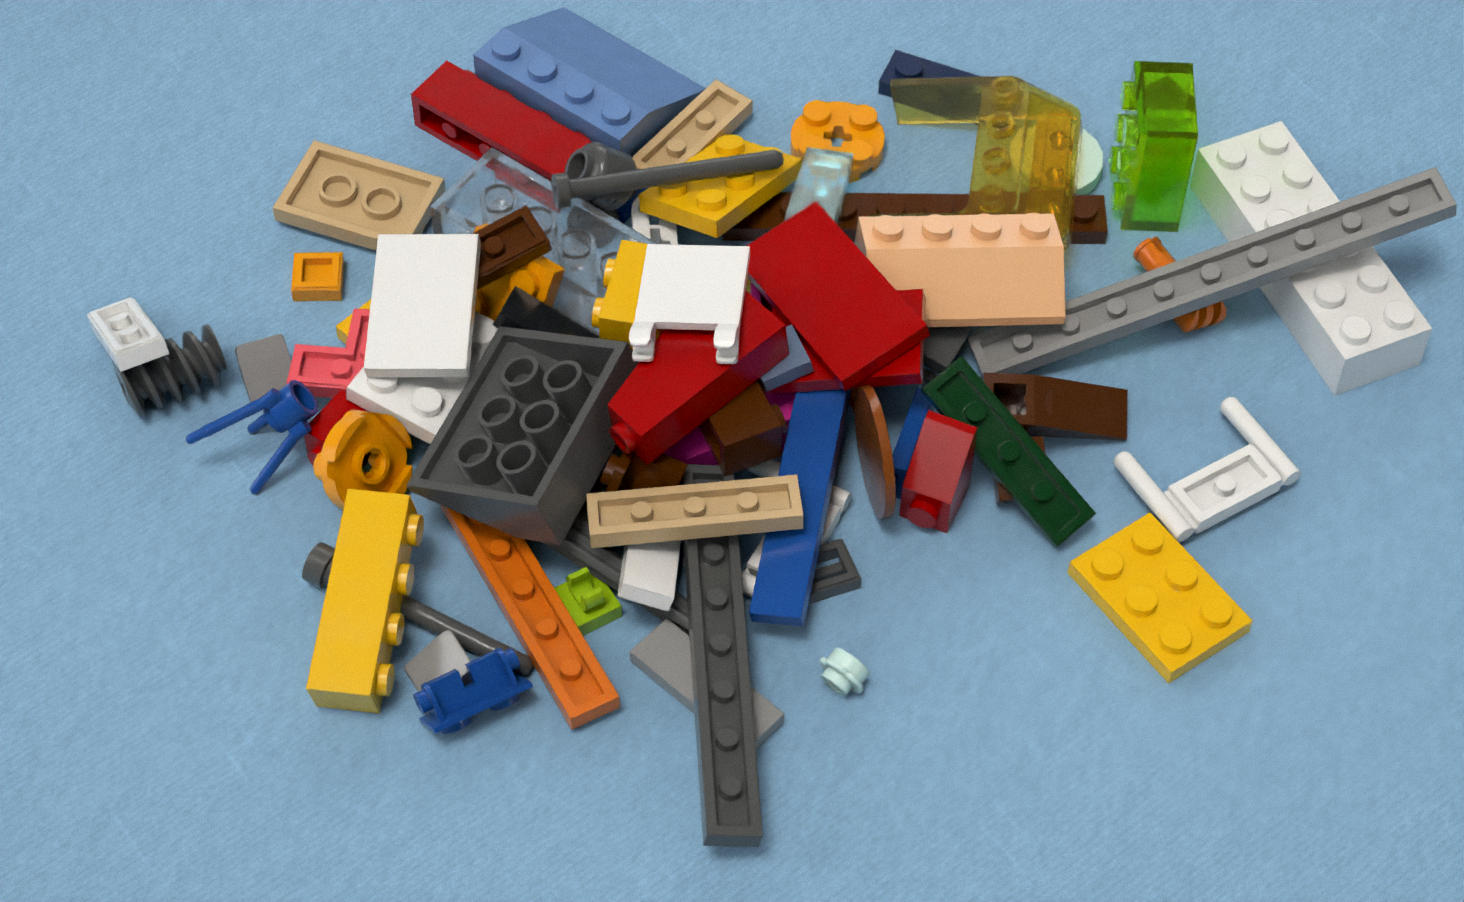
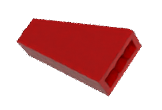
[607,290,789,465]

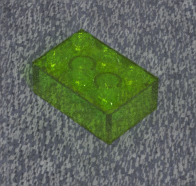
[1109,61,1198,232]

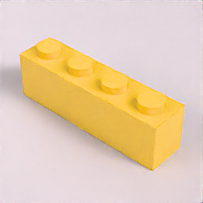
[306,489,424,714]

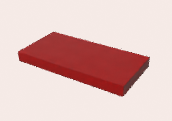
[747,201,930,391]

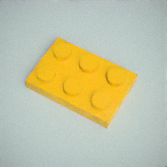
[639,134,802,238]
[1068,513,1253,684]

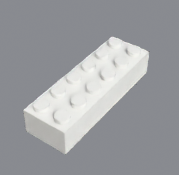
[1190,121,1432,396]

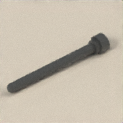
[302,542,533,676]

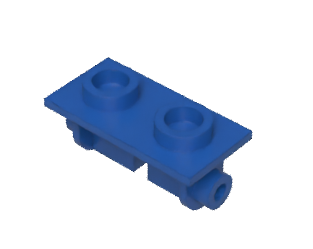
[413,648,533,734]

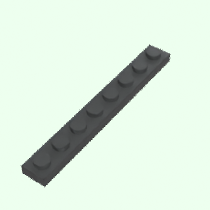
[679,464,763,847]

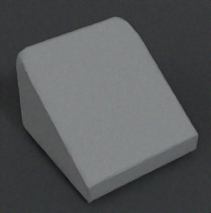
[235,334,291,403]
[404,629,472,692]

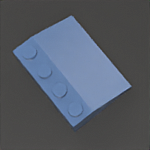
[473,7,706,157]

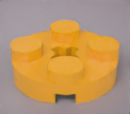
[790,100,885,184]
[313,410,413,510]

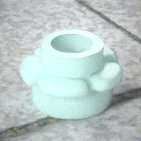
[819,647,870,696]

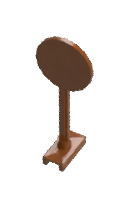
[849,385,896,520]

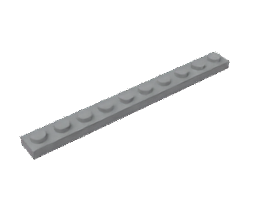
[967,167,1457,376]

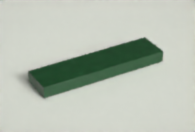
[921,356,1096,548]

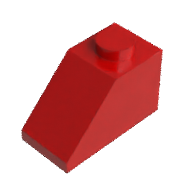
[899,410,978,533]

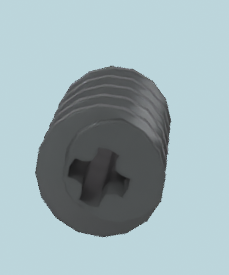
[112,324,227,417]

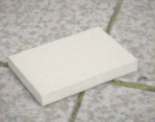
[364,234,481,377]

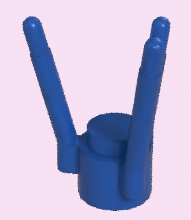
[186,380,318,494]

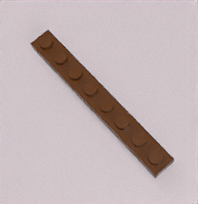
[722,192,1108,244]

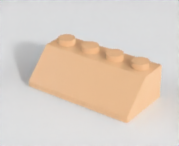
[855,213,1066,327]

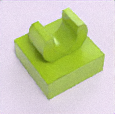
[554,567,622,636]

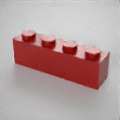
[411,60,592,210]

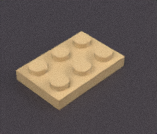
[273,140,446,251]

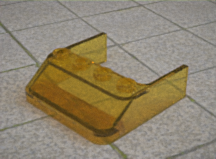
[870,76,1083,251]

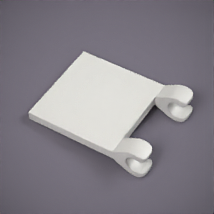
[629,244,750,364]

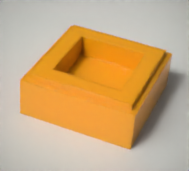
[291,252,345,301]

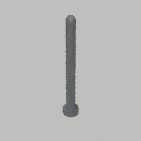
[551,150,783,208]

